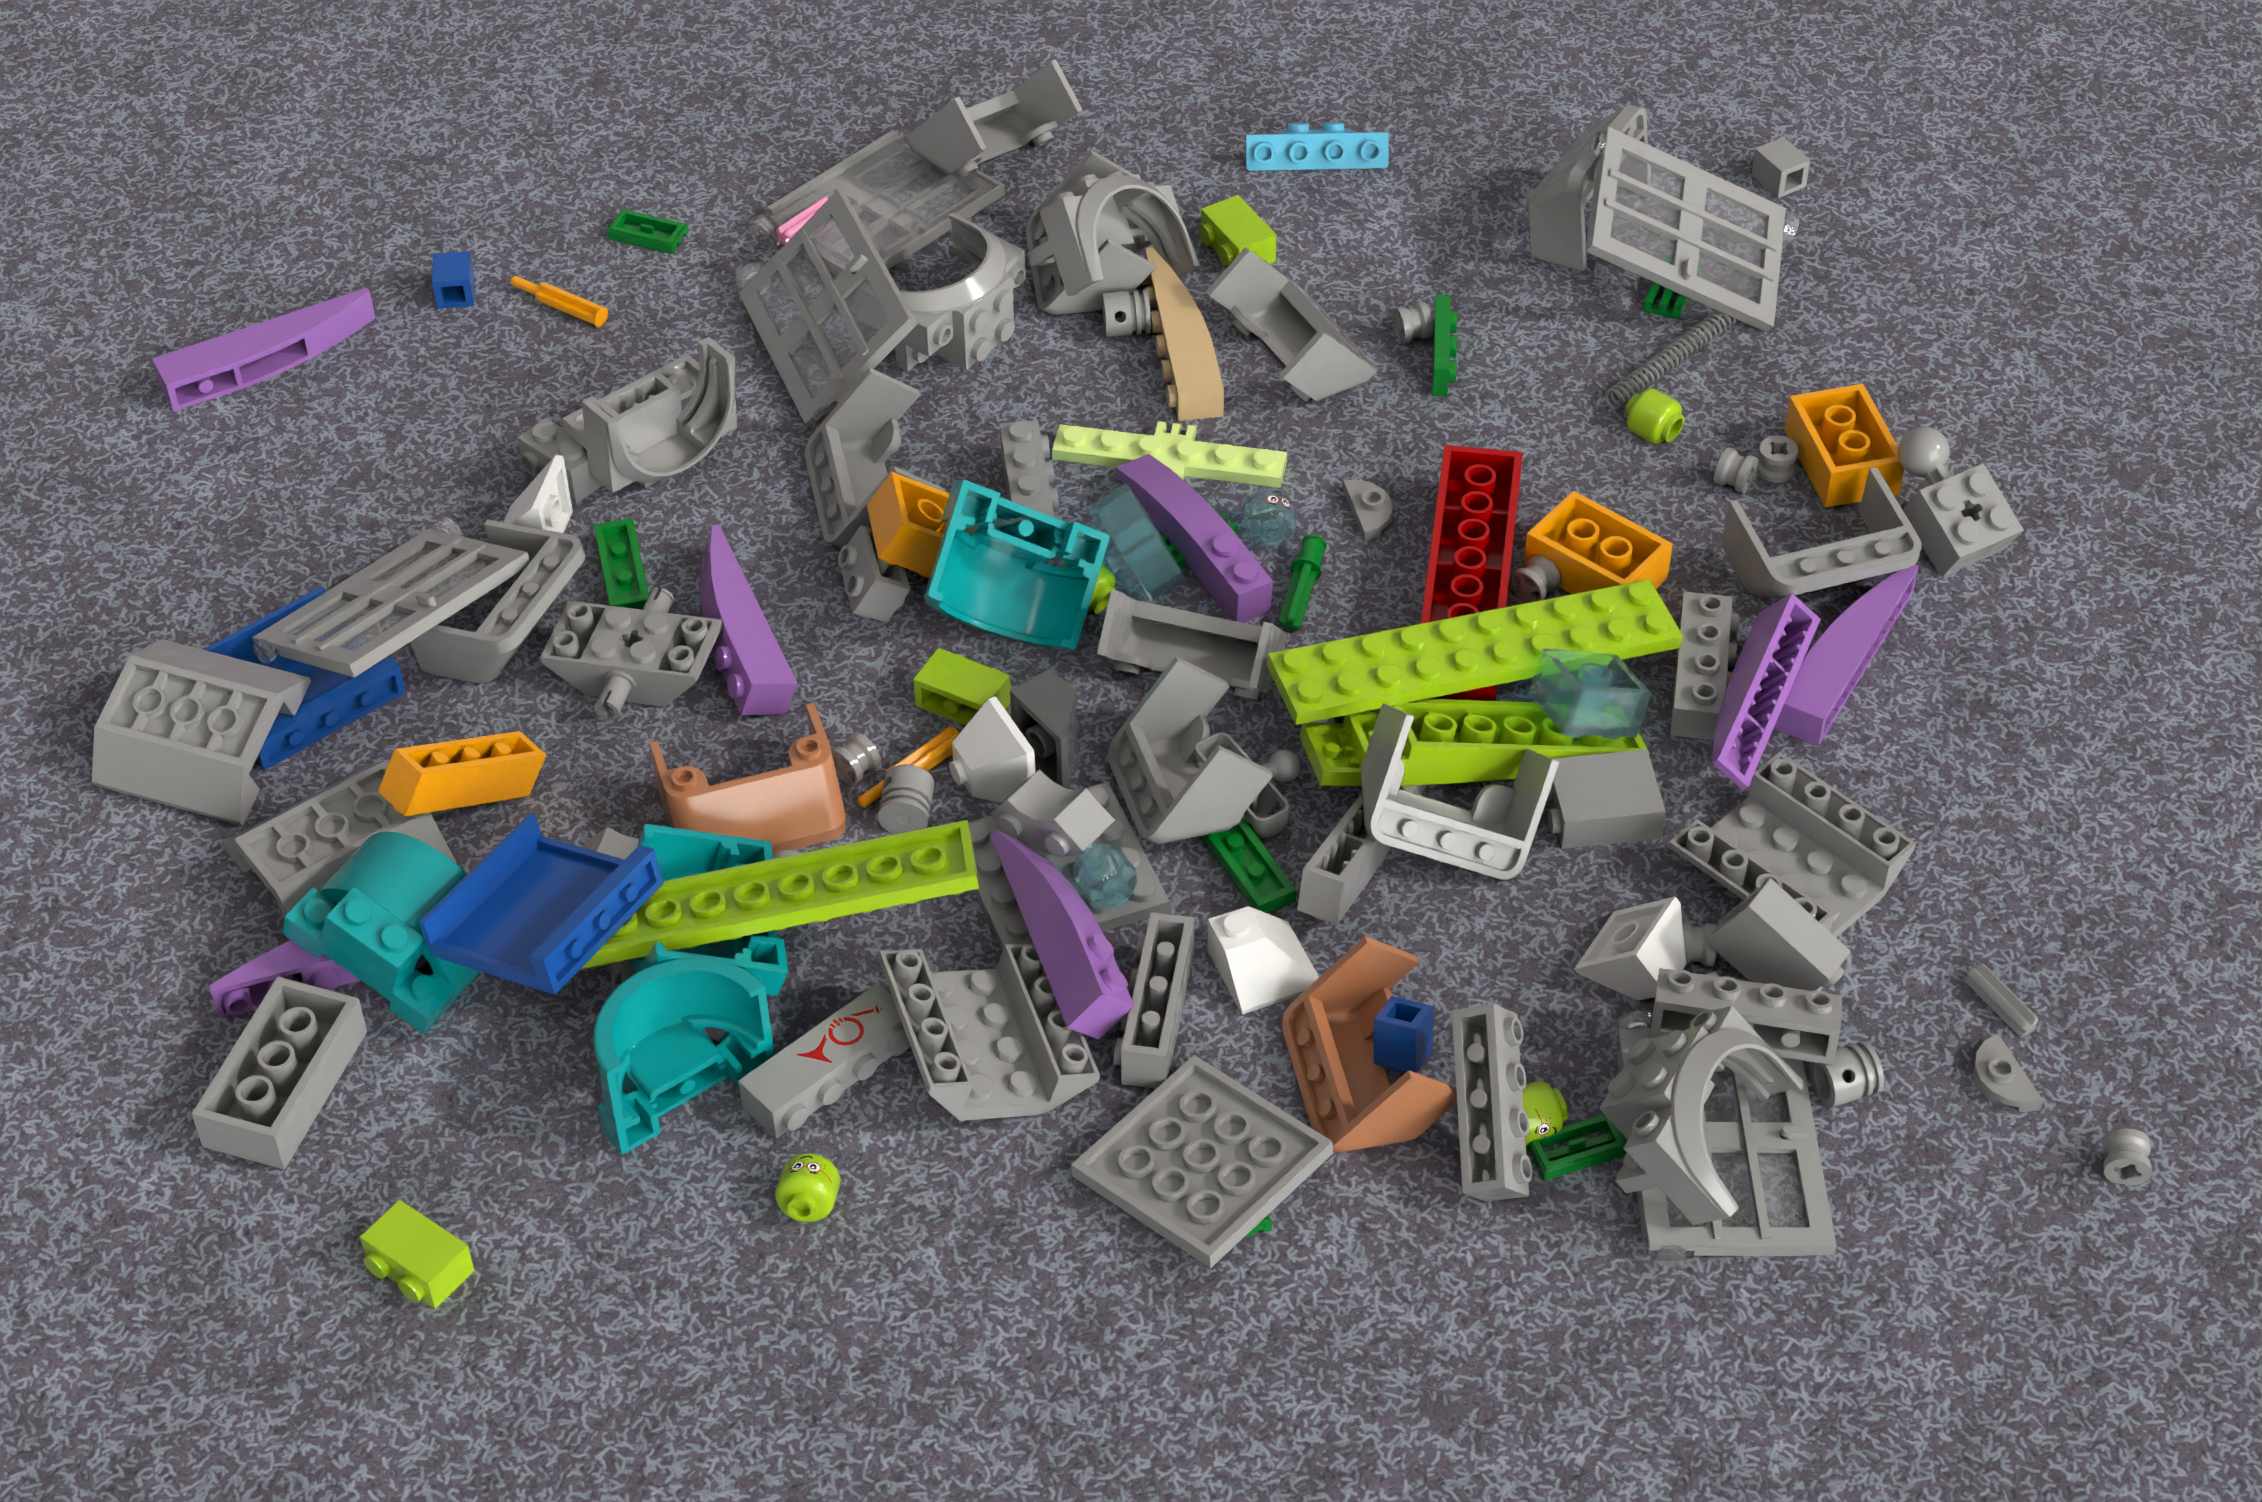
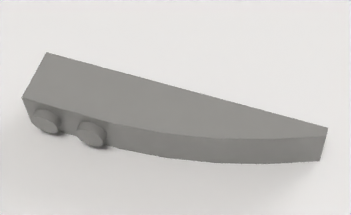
[1297,785,1427,925]

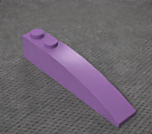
[1115,454,1273,623]
[700,525,797,715]
[1774,564,1919,746]
[1712,593,1821,790]
[990,830,1134,1039]

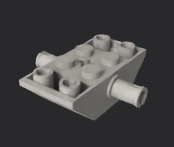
[540,587,722,720]

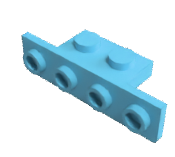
[1246,122,1389,171]

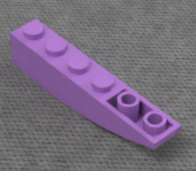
[152,288,375,412]
[209,940,428,1018]

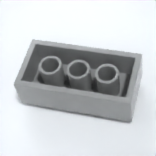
[192,977,367,1170]

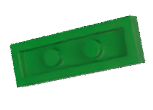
[1432,295,1458,397]
[594,518,649,610]
[1200,817,1297,913]

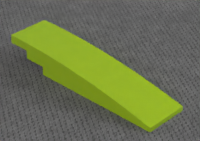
[1299,699,1650,786]

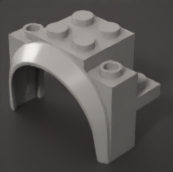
[1026,171,1200,296]
[858,212,1026,371]
[562,337,737,493]
[1599,1006,1804,1225]

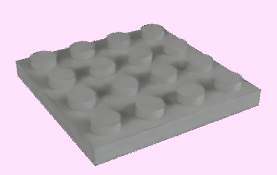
[968,782,1170,951]
[1071,1055,1333,1268]

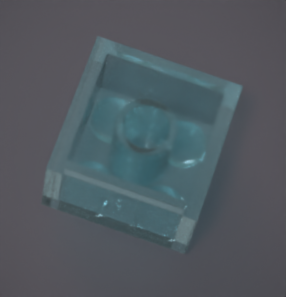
[1086,482,1186,602]
[1528,649,1652,740]

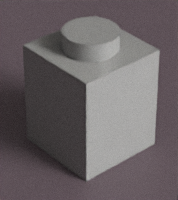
[1751,137,1810,198]

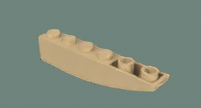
[1141,247,1224,421]

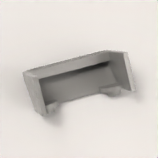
[905,59,1083,178]
[1525,104,1649,271]
[1026,150,1155,315]
[1206,247,1378,402]
[805,367,946,548]
[1721,467,1922,598]
[410,519,585,683]
[1097,589,1288,700]
[1108,656,1273,844]
[1361,703,1560,880]

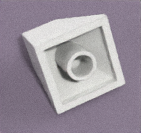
[500,455,573,533]
[949,696,1035,803]
[1574,896,1686,1001]
[1207,906,1319,1015]

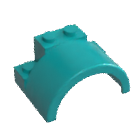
[924,479,1111,650]
[629,824,788,996]
[282,832,481,1034]
[593,958,774,1155]

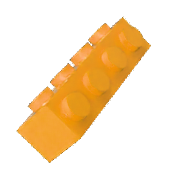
[378,731,546,817]

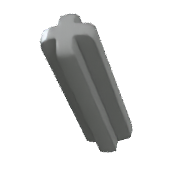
[1965,963,2039,1037]

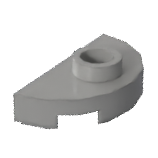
[1343,479,1393,542]
[1972,1033,2044,1112]

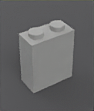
[1546,749,1666,849]
[1705,878,1851,991]

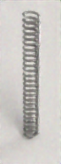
[1605,311,1736,410]

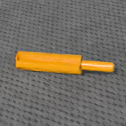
[510,276,608,328]
[858,726,960,808]

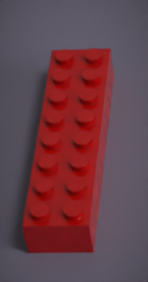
[1421,445,1523,701]

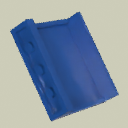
[203,586,406,771]
[419,813,664,995]

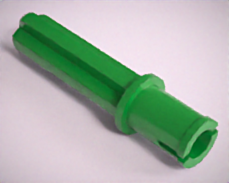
[1278,534,1327,633]

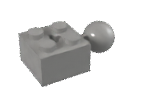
[1898,426,2024,577]

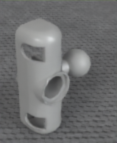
[1195,733,1300,838]

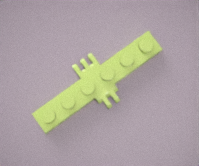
[1052,421,1287,488]

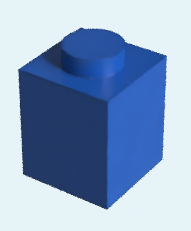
[432,251,475,309]
[1374,996,1433,1073]

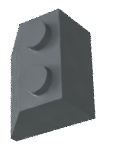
[1010,668,1079,789]

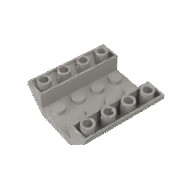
[92,639,311,826]
[1668,752,1916,938]
[222,760,457,918]
[878,943,1100,1121]

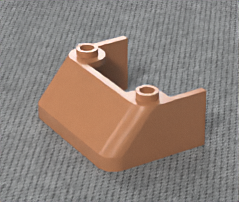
[649,703,847,854]
[1282,936,1457,1153]

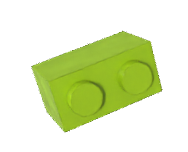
[1198,195,1277,266]
[913,648,1011,726]
[360,1199,475,1309]

